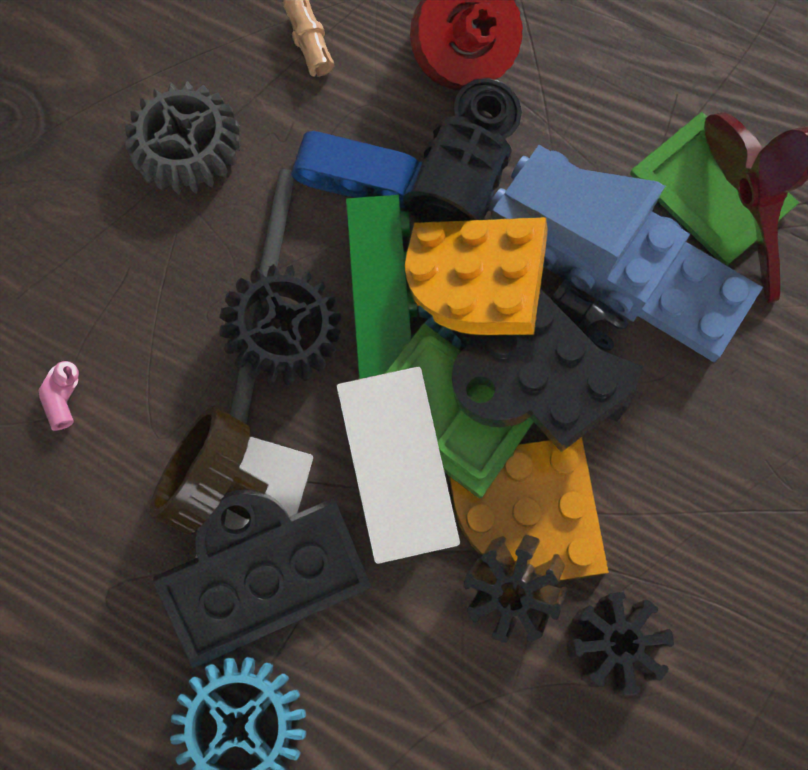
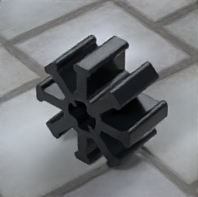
[463,535,568,643]
[567,592,674,695]

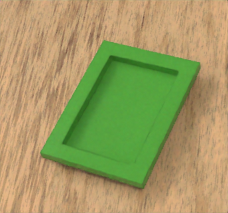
[630,112,799,266]
[385,324,534,499]

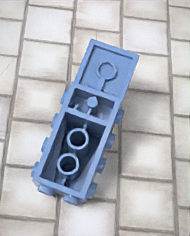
[488,145,763,363]

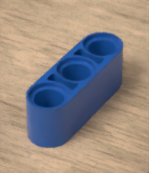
[291,131,420,208]

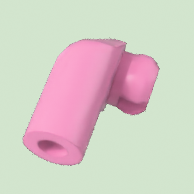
[39,361,79,431]

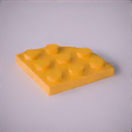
[405,217,548,335]
[449,437,609,581]

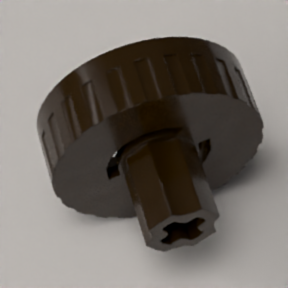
[149,406,269,535]

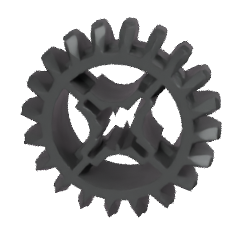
[125,81,241,195]

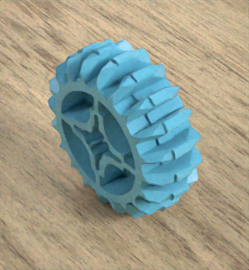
[170,657,306,770]

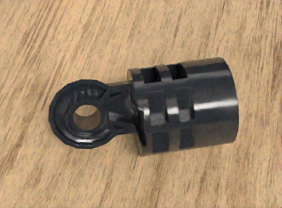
[403,78,522,223]

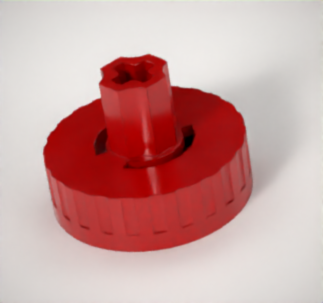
[410,0,523,90]

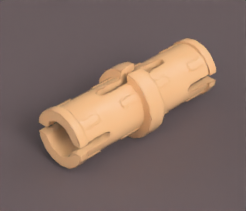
[283,0,334,77]

